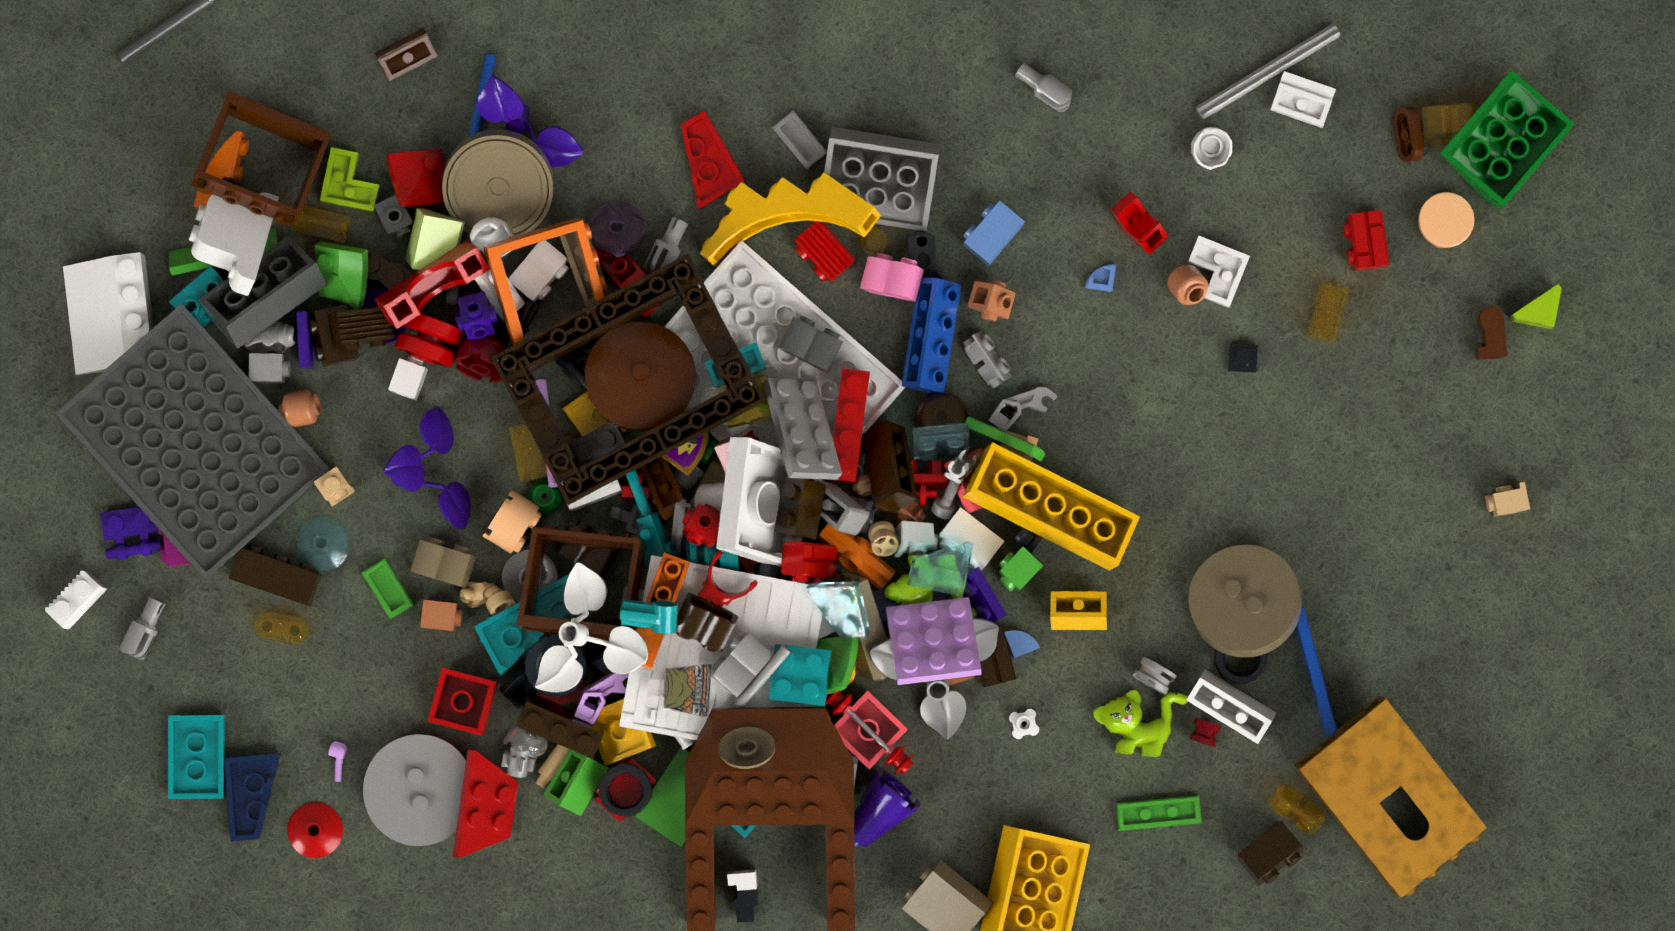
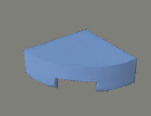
[1085,264,1117,292]
[1005,630,1040,658]

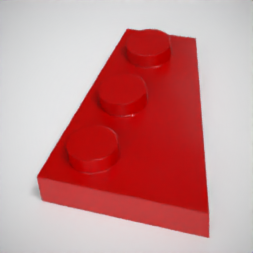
[681,111,746,210]

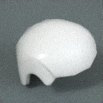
[1191,127,1232,170]
[470,217,513,257]

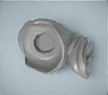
[228,321,295,354]

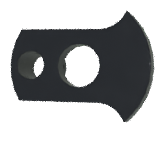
[907,230,943,279]

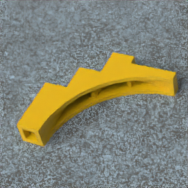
[699,172,881,267]

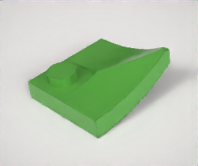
[314,241,368,309]
[816,636,859,694]

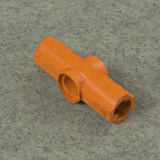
[817,523,896,590]

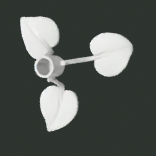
[535,563,648,692]

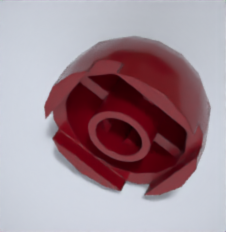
[454,334,507,383]

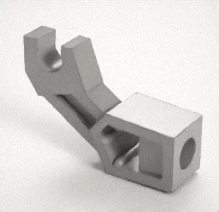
[986,387,1057,432]

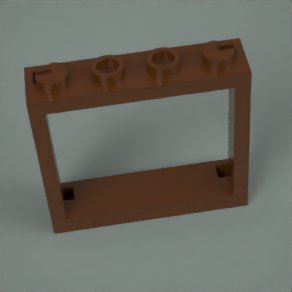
[191,91,332,227]
[517,524,646,640]

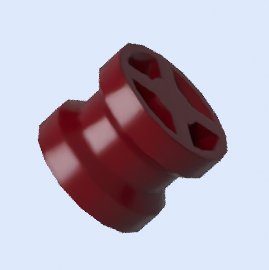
[1189,718,1222,747]

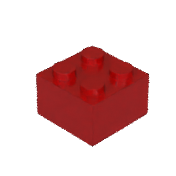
[427,668,499,736]

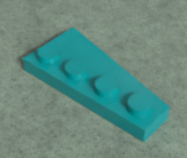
[474,574,570,676]

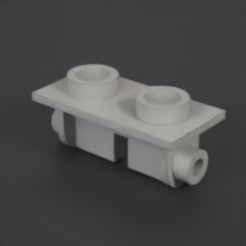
[963,331,1012,389]

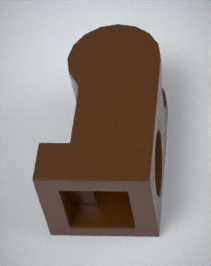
[1475,306,1507,360]

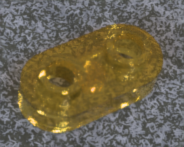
[254,612,310,645]

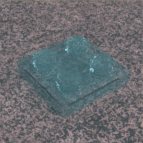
[912,423,969,461]

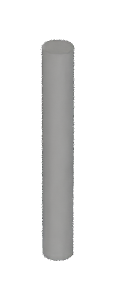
[729,645,791,708]

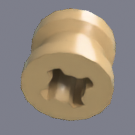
[868,521,899,556]

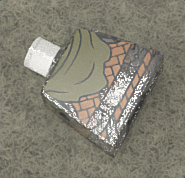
[647,664,712,718]

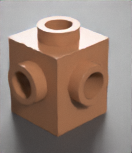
[967,280,1016,322]

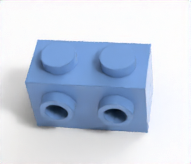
[963,201,1025,267]

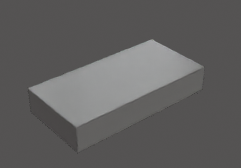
[772,110,827,170]

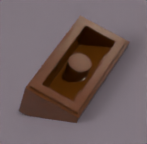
[375,28,438,82]

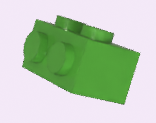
[998,547,1043,592]
[543,749,608,816]

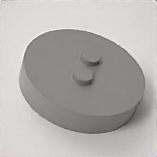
[363,734,466,846]

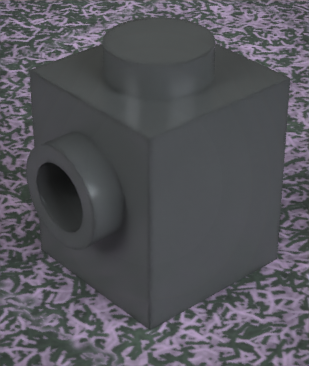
[374,195,414,239]

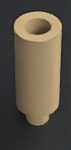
[535,744,569,789]

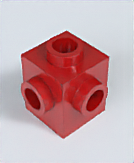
[682,504,720,549]

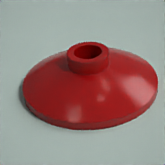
[287,802,343,858]

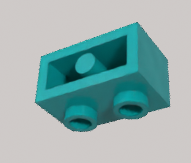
[169,266,225,327]

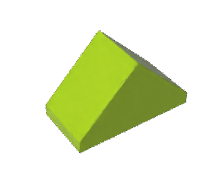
[1509,284,1562,329]

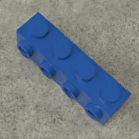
[902,278,961,393]

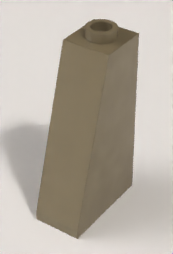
[819,571,888,681]

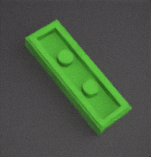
[964,417,1046,462]
[1116,795,1202,831]

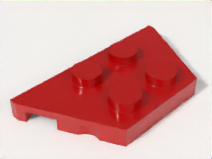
[452,750,518,858]

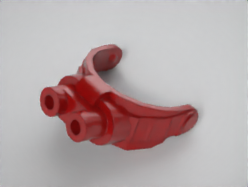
[698,550,758,607]

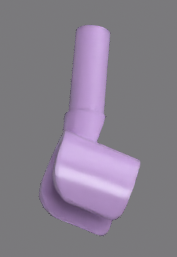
[328,741,347,782]

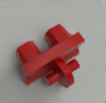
[911,461,948,505]

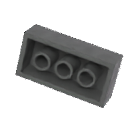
[199,236,327,349]

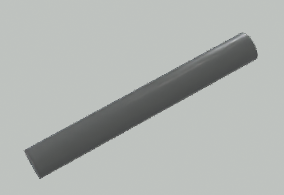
[117,0,215,64]

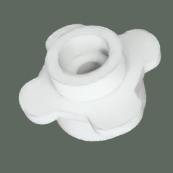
[1009,709,1039,739]

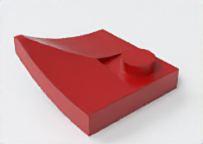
[386,149,445,207]

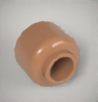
[1167,264,1208,306]
[278,389,322,428]

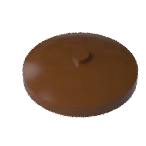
[585,322,696,432]

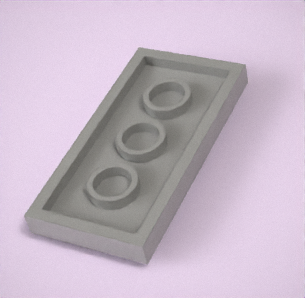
[763,378,842,480]

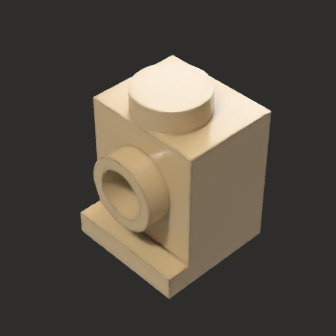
[314,466,355,507]
[1485,482,1530,517]

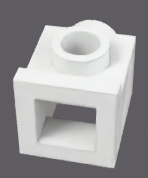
[894,521,938,557]

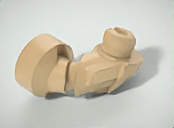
[459,582,516,616]

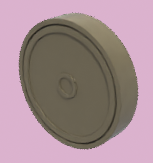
[442,129,554,237]
[1188,545,1302,657]

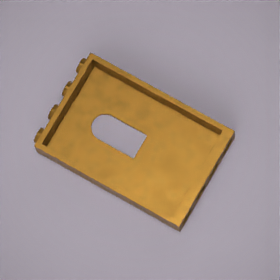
[1293,695,1487,898]

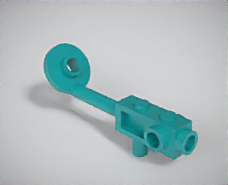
[626,470,677,565]

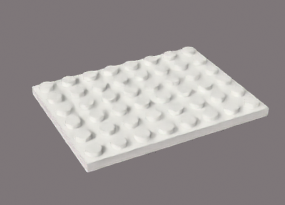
[665,240,906,482]

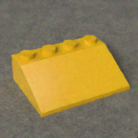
[980,825,1090,931]

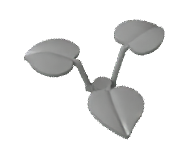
[870,618,999,740]

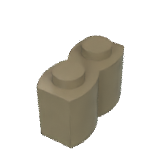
[410,537,476,588]

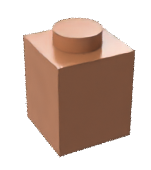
[420,600,463,632]

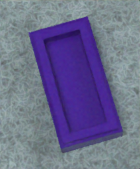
[296,311,314,369]

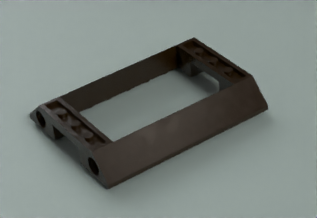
[490,254,766,505]

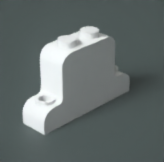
[189,192,279,296]

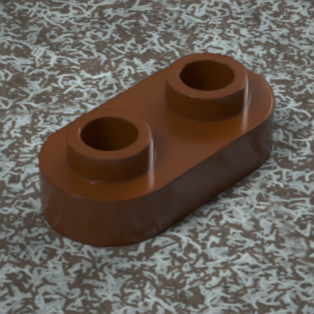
[1393,107,1424,162]

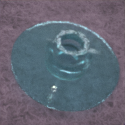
[295,516,350,571]

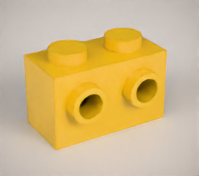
[1050,591,1107,630]

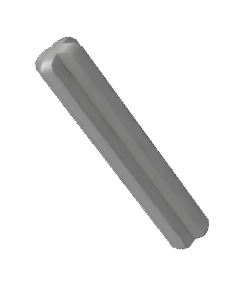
[671,499,691,559]

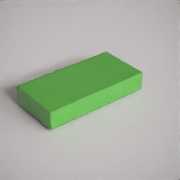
[361,558,414,620]

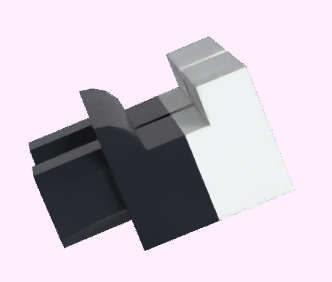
[727,869,759,923]

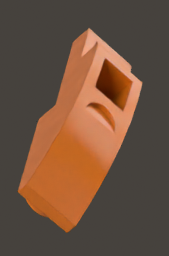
[194,131,249,210]
[636,553,690,670]

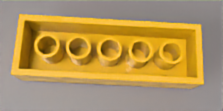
[962,442,1140,571]

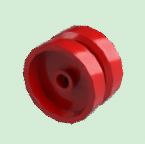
[394,314,465,368]

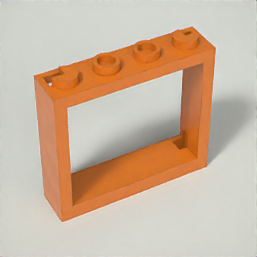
[483,217,607,346]

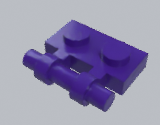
[100,507,162,560]

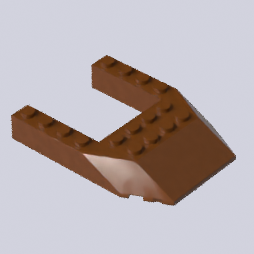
[685,707,855,931]

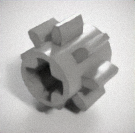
[501,745,537,778]

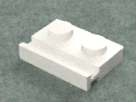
[1270,71,1336,128]

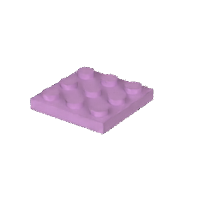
[886,597,981,685]

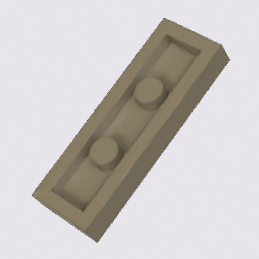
[560,219,611,306]

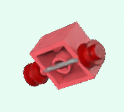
[825,690,914,775]

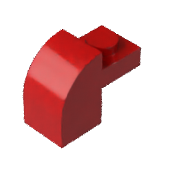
[1111,191,1169,255]

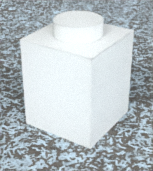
[388,356,428,401]

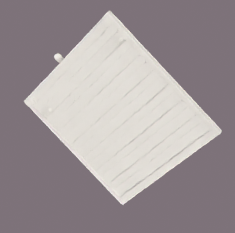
[619,555,827,741]

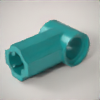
[620,599,678,634]

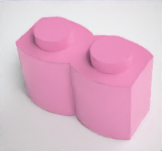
[860,253,924,302]

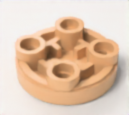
[1418,192,1474,248]

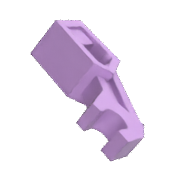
[574,672,629,724]

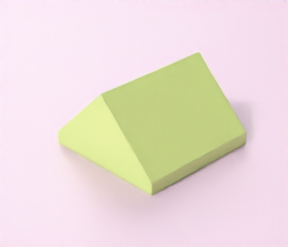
[405,207,465,270]

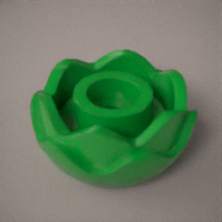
[527,479,561,514]

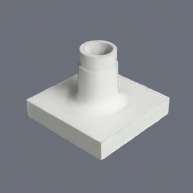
[694,437,810,567]

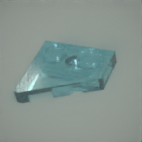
[907,542,974,596]
[806,581,870,638]

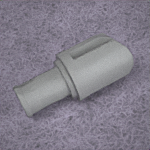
[1015,62,1072,112]
[642,217,688,273]
[120,597,166,660]

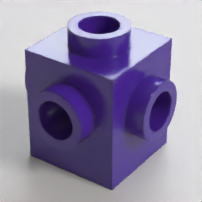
[456,292,498,340]

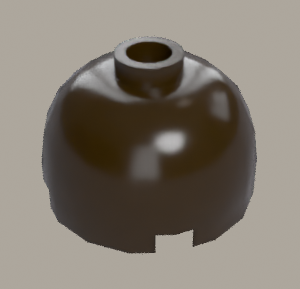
[913,391,969,446]

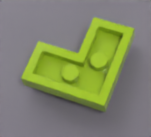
[320,147,380,213]

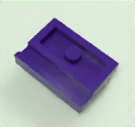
[961,567,1007,623]

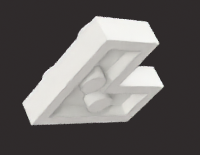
[1188,236,1250,308]

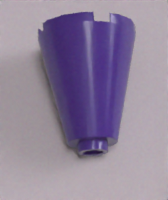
[854,769,920,847]

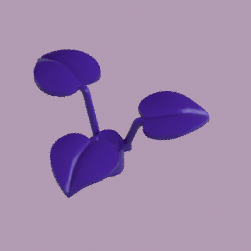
[477,75,584,167]
[382,406,471,530]

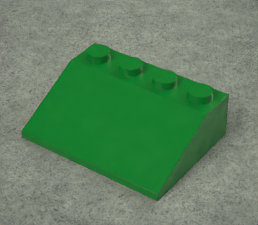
[1440,70,1575,211]

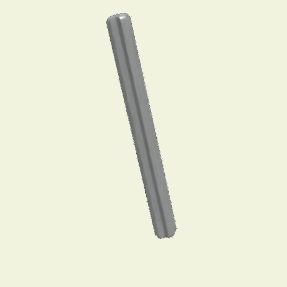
[1196,24,1341,119]

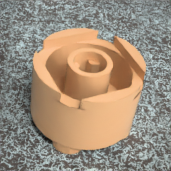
[482,490,542,554]

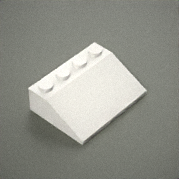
[63,252,154,375]

